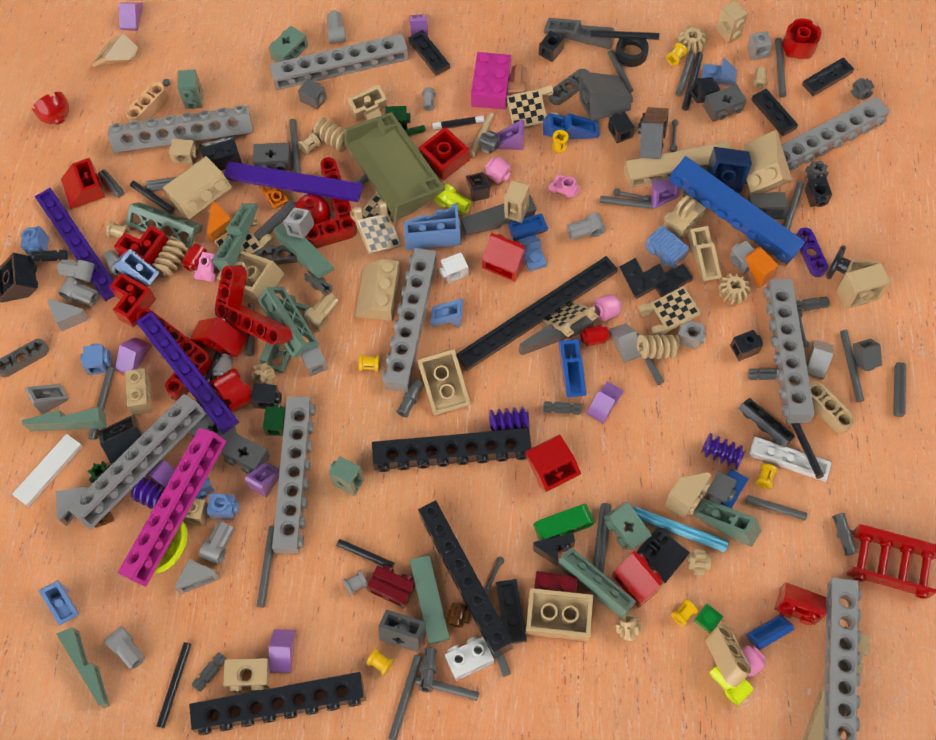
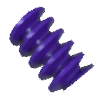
[489,407,530,431]
[700,433,746,470]
[131,477,165,509]

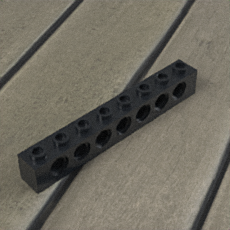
[372,428,532,472]
[418,500,513,659]
[189,672,366,735]

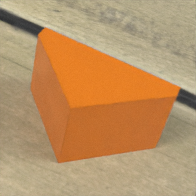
[207,202,231,243]
[745,247,779,288]

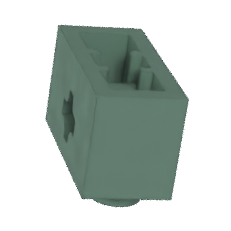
[269,26,308,62]
[177,69,203,109]
[329,456,364,496]
[604,502,652,550]

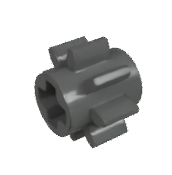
[851,78,875,100]
[478,131,500,154]
[805,161,829,179]

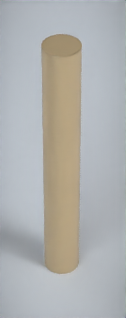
[469,113,494,158]

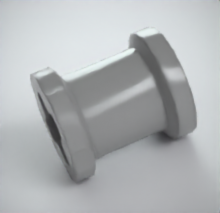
[342,570,368,596]

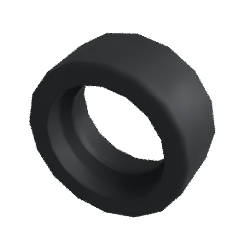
[615,38,649,67]

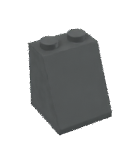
[579,71,633,121]

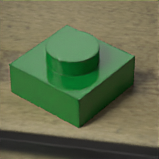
[694,604,724,634]

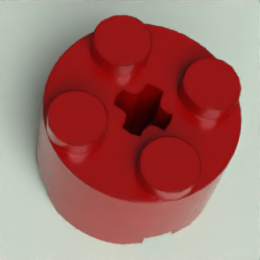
[782,18,821,59]
[209,368,252,413]

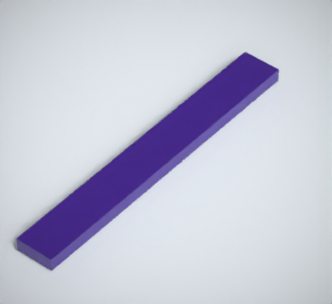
[224,162,364,202]
[35,188,115,302]
[136,311,239,434]

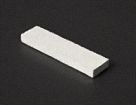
[12,434,83,507]
[748,437,832,482]

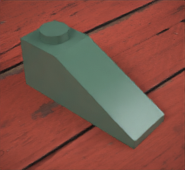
[694,498,762,547]

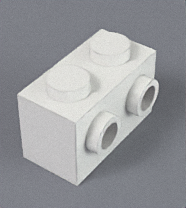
[445,636,494,681]

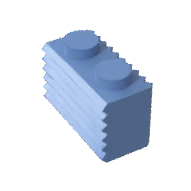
[645,225,689,269]
[113,249,159,287]

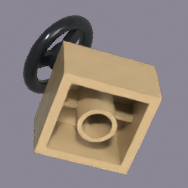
[826,245,891,310]

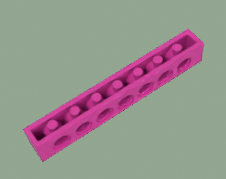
[118,428,227,587]

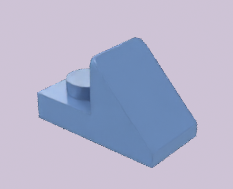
[702,58,737,85]
[517,235,547,272]
[430,299,464,328]
[39,580,79,626]

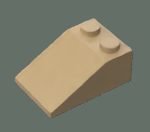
[744,130,792,193]
[216,250,285,301]
[417,348,471,416]

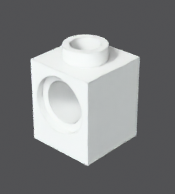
[439,253,469,284]

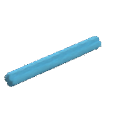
[633,506,728,552]

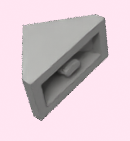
[48,299,89,331]
[609,323,641,363]
[807,340,834,379]
[25,384,69,414]
[56,487,87,526]
[175,559,220,594]

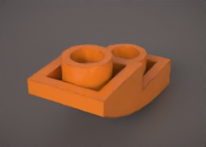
[258,185,289,209]

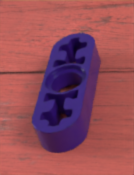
[796,228,828,277]

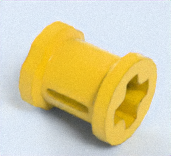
[666,43,688,66]
[552,130,568,153]
[359,354,380,372]
[755,463,778,490]
[670,599,699,627]
[366,648,394,676]

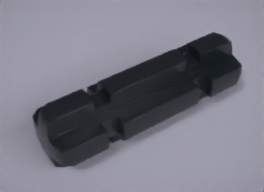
[30,250,68,262]

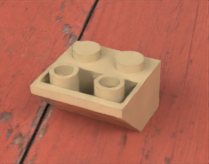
[664,473,711,519]

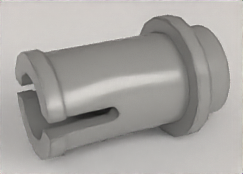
[422,87,436,111]

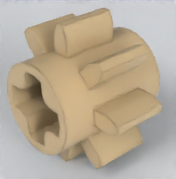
[251,362,276,385]
[688,549,711,575]
[615,614,643,641]

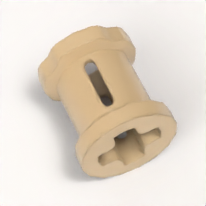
[297,133,321,156]
[106,221,130,238]

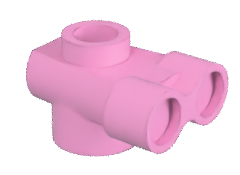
[548,174,580,198]
[193,252,217,282]

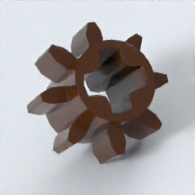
[444,603,470,628]

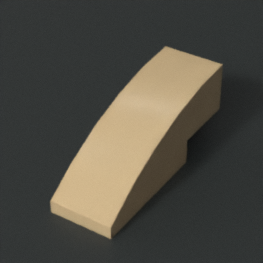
[687,226,722,282]

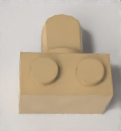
[348,85,387,121]
[664,195,706,240]

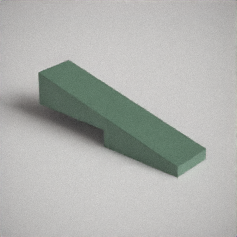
[212,203,258,270]
[274,223,334,279]
[22,407,107,432]
[410,555,450,645]
[56,627,110,708]

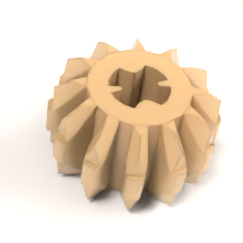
[677,25,706,54]
[718,273,751,305]

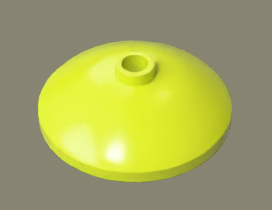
[154,521,188,574]

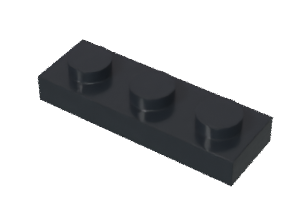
[408,30,450,76]
[802,57,854,96]
[751,88,798,136]
[738,398,795,447]
[496,579,527,644]

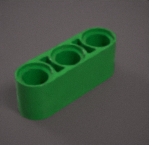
[533,504,595,540]

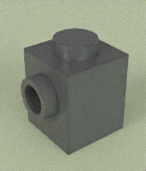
[298,79,327,110]
[853,338,882,371]
[707,471,737,505]

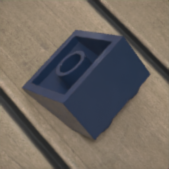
[707,147,752,193]

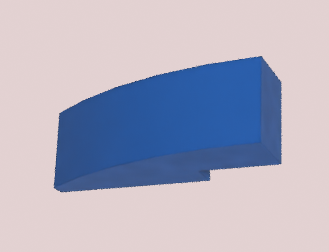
[543,113,600,139]
[558,339,586,398]

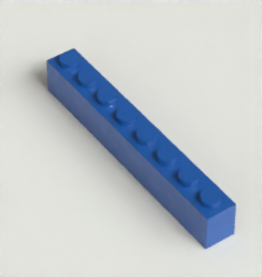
[669,156,805,264]

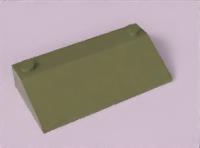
[344,112,445,220]

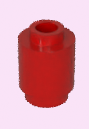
[181,243,207,272]
[580,325,610,347]

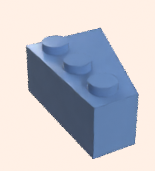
[404,203,461,250]

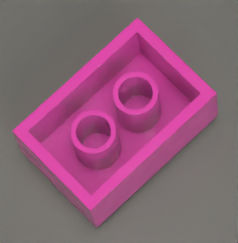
[471,52,511,110]

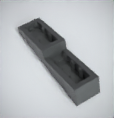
[544,18,615,50]
[460,195,537,235]
[519,315,594,355]

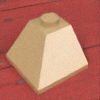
[91,33,139,67]

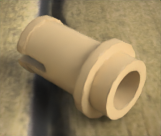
[753,66,767,89]

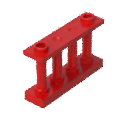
[847,524,936,599]

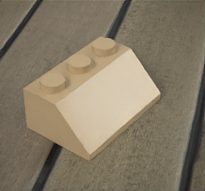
[162,156,232,219]
[355,259,400,321]
[526,588,593,641]

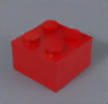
[419,127,470,181]

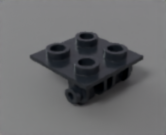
[637,527,690,583]

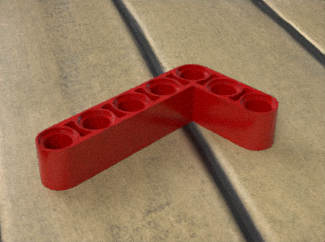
[305,157,357,248]
[214,266,292,345]
[136,308,212,400]

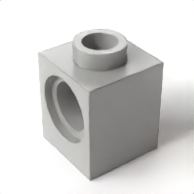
[747,31,772,61]
[283,207,314,239]
[729,241,755,275]
[678,320,707,349]
[301,346,328,377]

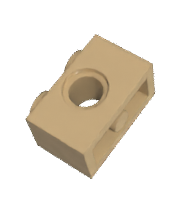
[716,0,748,43]
[504,181,529,223]
[125,368,152,415]
[223,658,270,693]

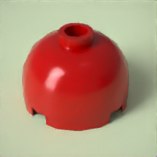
[32,92,69,125]
[295,194,331,224]

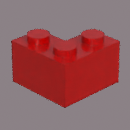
[114,225,168,266]
[109,272,156,328]
[190,317,247,357]

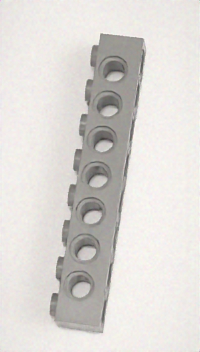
[270,34,408,91]
[782,96,890,171]
[108,105,253,153]
[382,248,437,392]
[764,279,815,423]
[67,394,206,530]
[272,397,315,554]
[823,577,861,740]

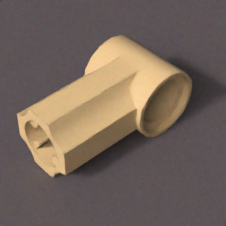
[303,293,339,330]

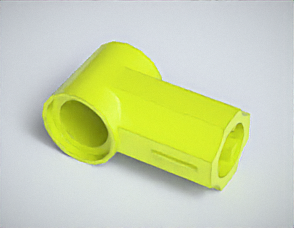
[433,183,471,215]
[709,666,754,706]

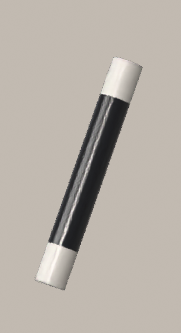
[432,115,484,130]

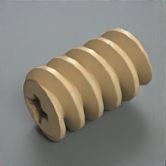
[312,117,347,152]
[151,236,188,277]
[636,335,680,359]

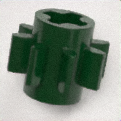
[88,461,110,483]

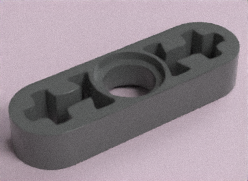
[549,69,589,105]
[256,245,298,265]
[0,339,49,377]

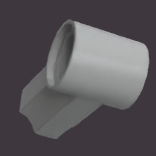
[327,10,346,44]
[567,213,606,240]
[56,260,95,282]
[58,277,99,306]
[199,521,235,565]
[104,626,146,670]

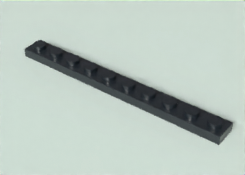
[456,256,618,371]

